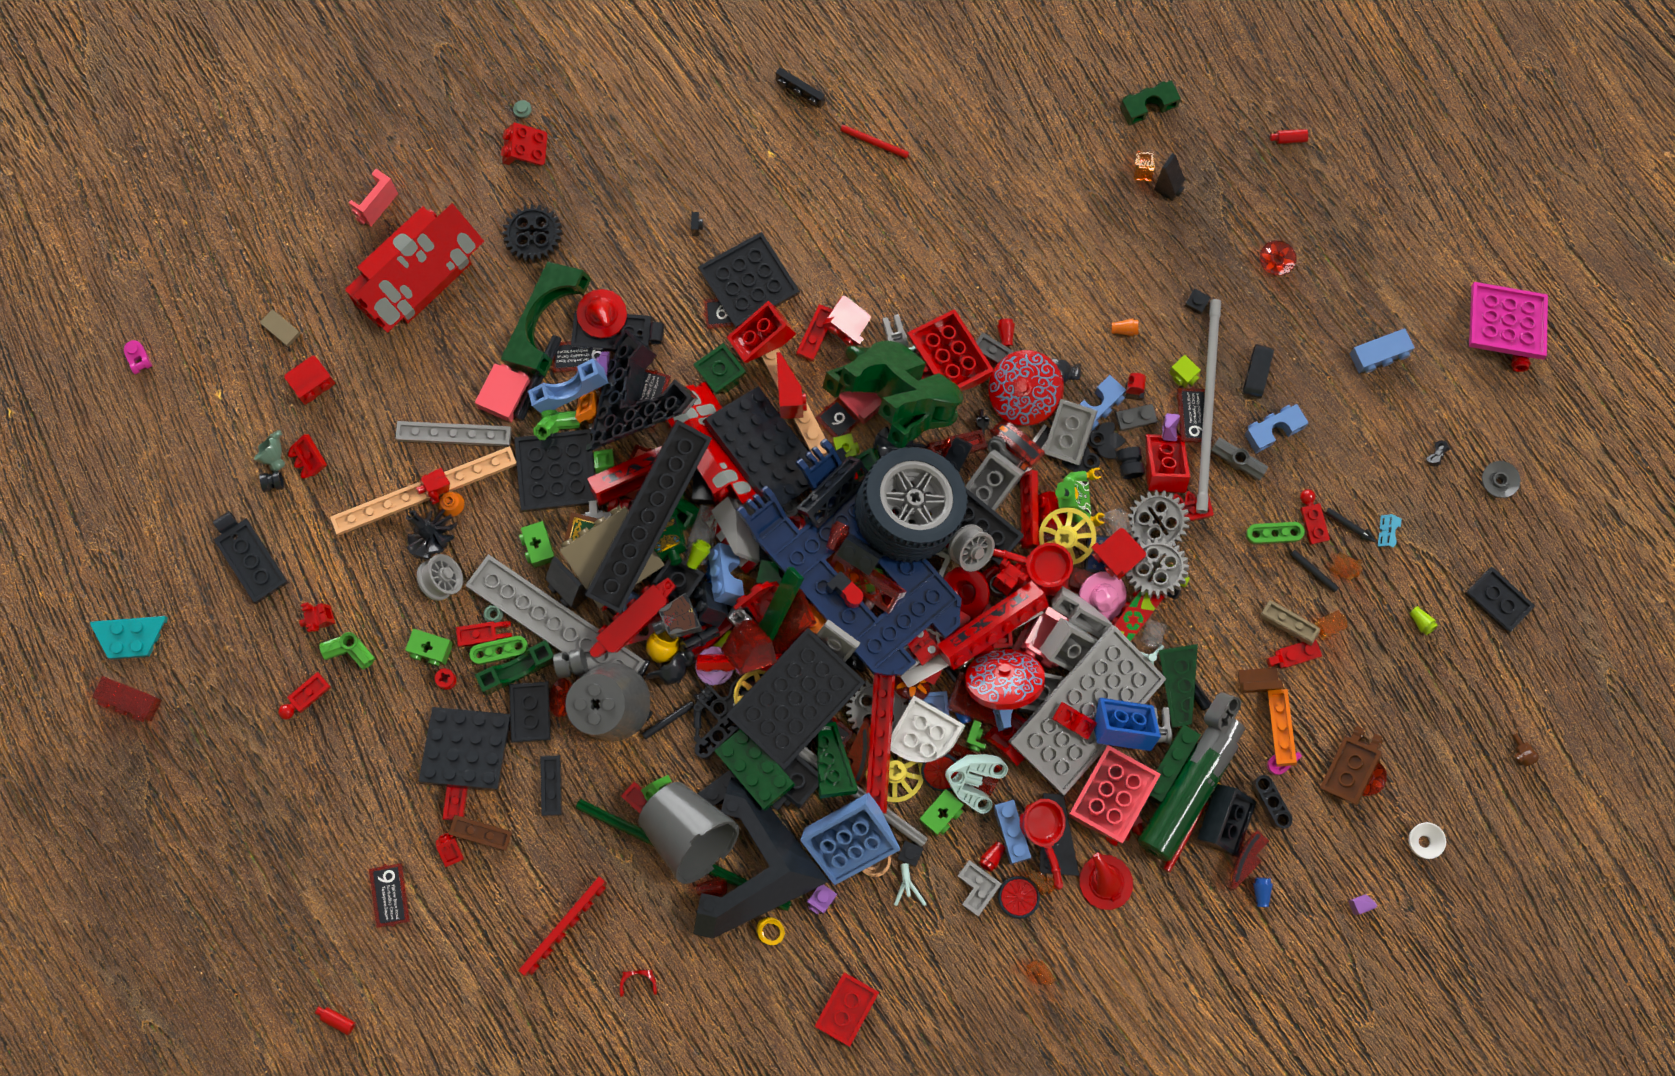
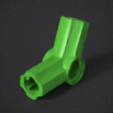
[533,410,580,440]
[319,632,376,670]

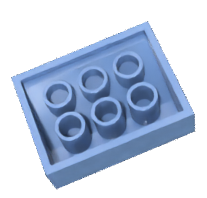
[800,793,900,885]

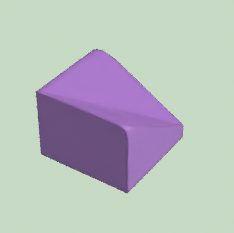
[1162,413,1180,441]
[1348,895,1377,915]

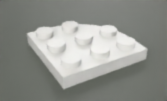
[891,696,966,763]

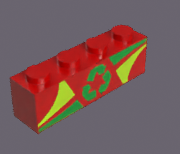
[1098,589,1164,642]

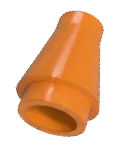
[1112,318,1139,337]

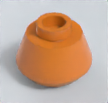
[438,491,465,517]

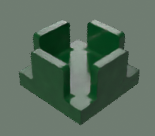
[693,343,746,395]

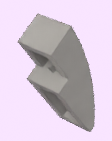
[1051,586,1112,638]

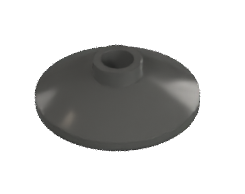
[1482,461,1521,498]

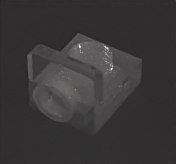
[1140,619,1167,649]

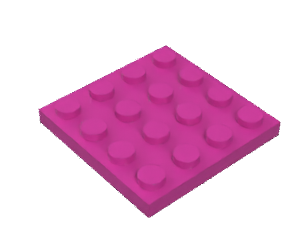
[1469,282,1548,360]

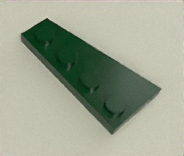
[1159,644,1198,728]
[816,722,858,799]

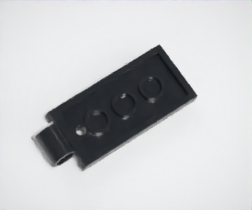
[571,311,665,351]
[213,511,289,604]

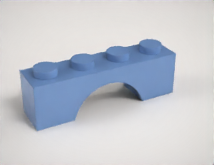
[528,358,608,413]

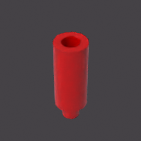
[1270,129,1308,144]
[315,1006,356,1036]

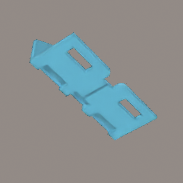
[1378,514,1402,548]

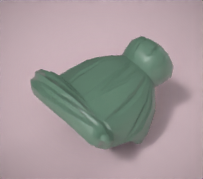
[254,430,285,472]

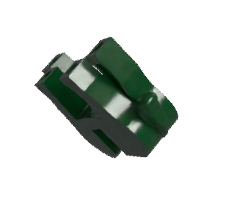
[822,341,963,448]

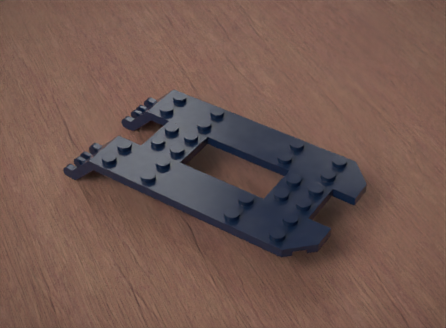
[736,438,961,677]

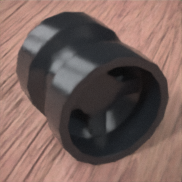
[260,470,284,492]

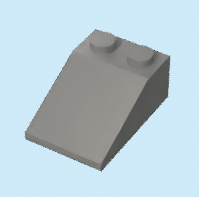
[965,450,1025,511]
[712,496,760,563]
[1039,618,1098,671]

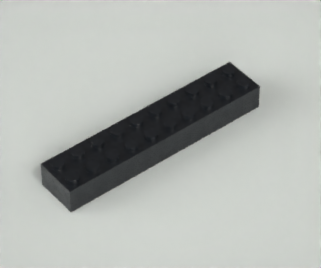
[584,420,712,613]

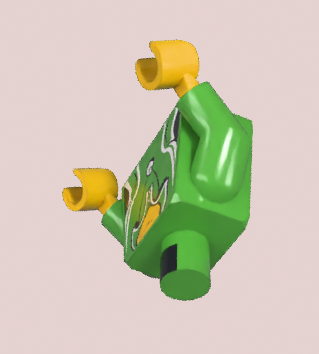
[1055,468,1105,527]

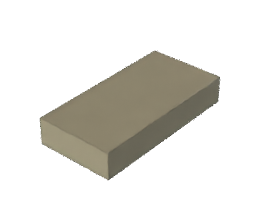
[259,309,301,347]

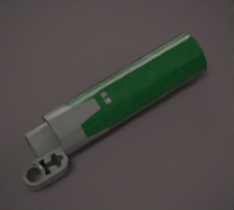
[1138,692,1246,861]

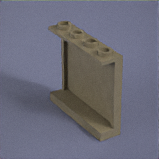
[560,505,664,609]

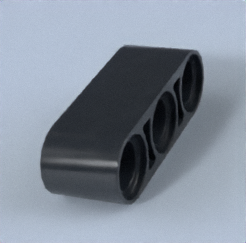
[1242,344,1274,399]
[1251,775,1293,831]

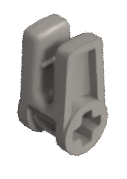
[882,314,909,347]
[1154,707,1172,745]

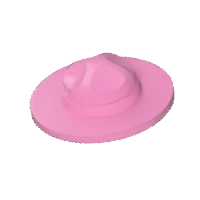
[1079,571,1127,621]

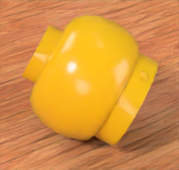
[646,631,679,663]

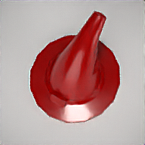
[576,289,627,339]
[944,564,1000,617]
[1079,852,1133,910]

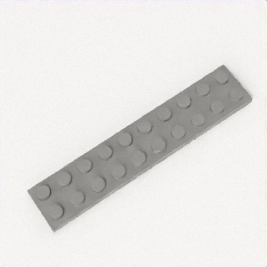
[465,554,645,672]

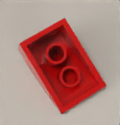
[727,301,796,363]
[776,352,807,419]
[1146,434,1190,493]

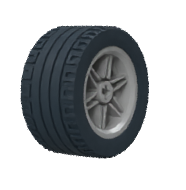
[854,447,968,562]

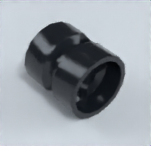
[1116,447,1145,480]

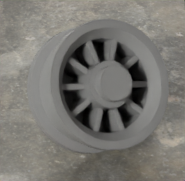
[948,524,995,572]
[417,554,463,601]

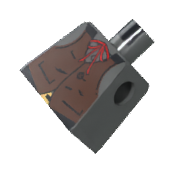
[652,593,703,639]

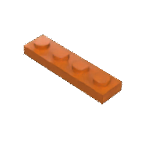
[1268,689,1297,767]

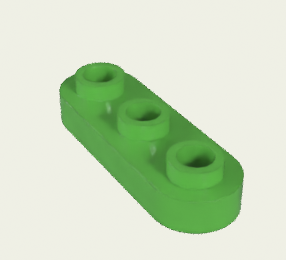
[1246,522,1305,544]
[469,636,528,665]

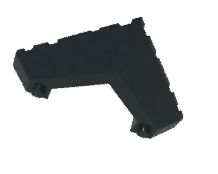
[586,328,698,452]
[693,777,829,939]

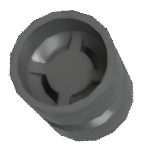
[553,648,588,679]

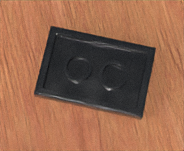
[1465,566,1535,634]
[509,681,551,743]

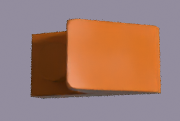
[575,390,599,424]

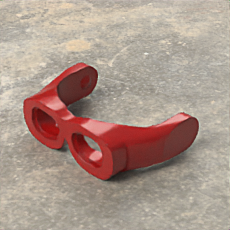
[620,970,657,997]

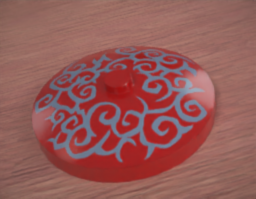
[989,350,1064,426]
[965,649,1045,710]

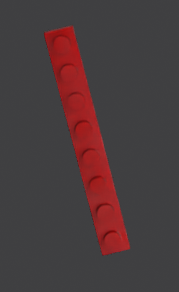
[866,674,895,814]

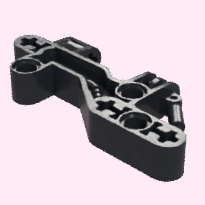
[693,643,784,760]

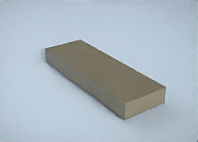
[1260,600,1321,646]

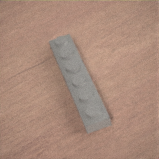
[395,421,512,447]

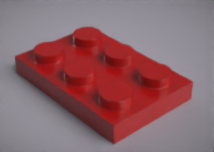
[814,972,879,1047]

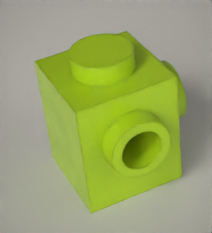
[1169,355,1201,388]
[833,433,860,458]

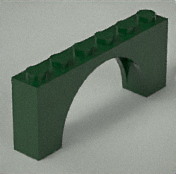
[501,262,591,377]

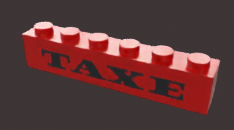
[587,446,662,506]
[936,581,1049,670]

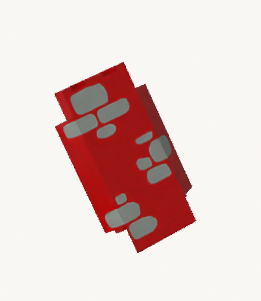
[345,203,485,333]
[663,382,756,506]

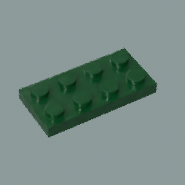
[715,729,795,811]

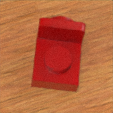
[436,833,464,867]

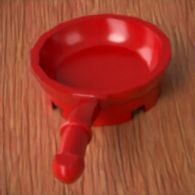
[992,543,1073,588]
[1020,799,1065,890]

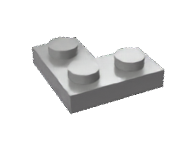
[957,860,1001,917]

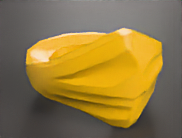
[757,917,785,945]

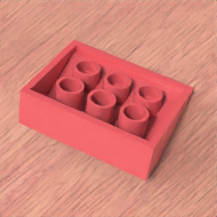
[1069,745,1161,844]

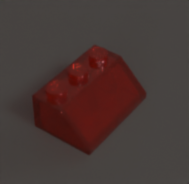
[721,620,777,675]

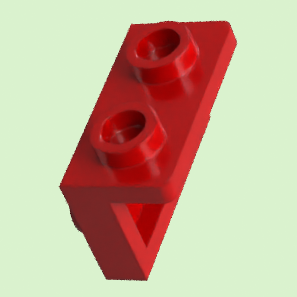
[1038,491,1067,530]

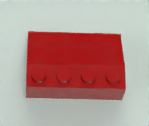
[907,309,994,391]

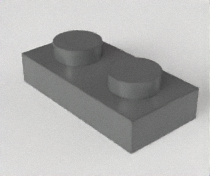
[976,332,1014,365]
[1115,404,1158,432]

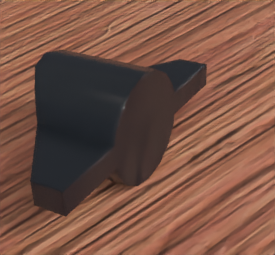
[976,409,990,439]

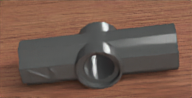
[1211,437,1268,481]

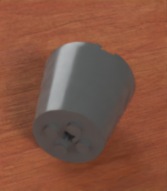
[566,663,650,742]
[639,782,739,884]

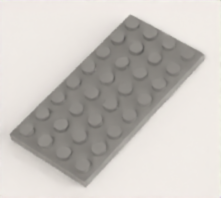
[1008,625,1166,795]

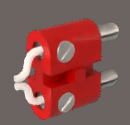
[904,629,941,670]

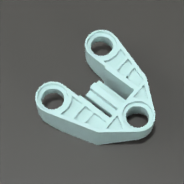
[945,754,1008,814]

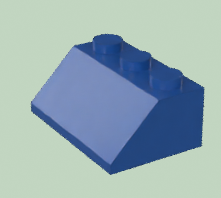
[1094,698,1161,751]

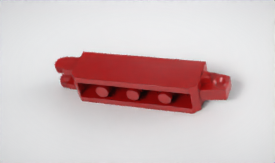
[589,578,676,658]

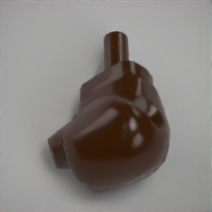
[1513,733,1539,767]

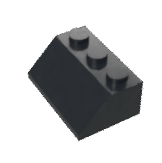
[1197,784,1257,857]

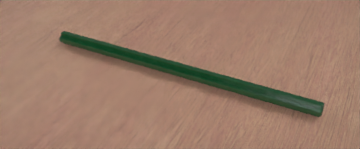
[576,799,791,911]

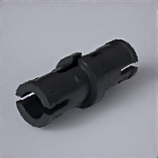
[681,626,720,653]

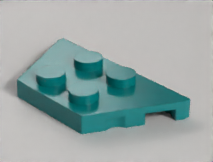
[90,616,168,660]

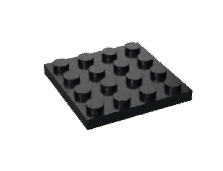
[698,232,800,329]
[515,429,596,512]
[418,707,510,791]

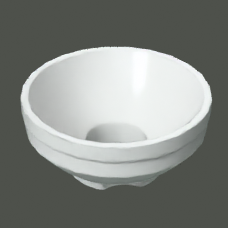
[1408,822,1446,859]

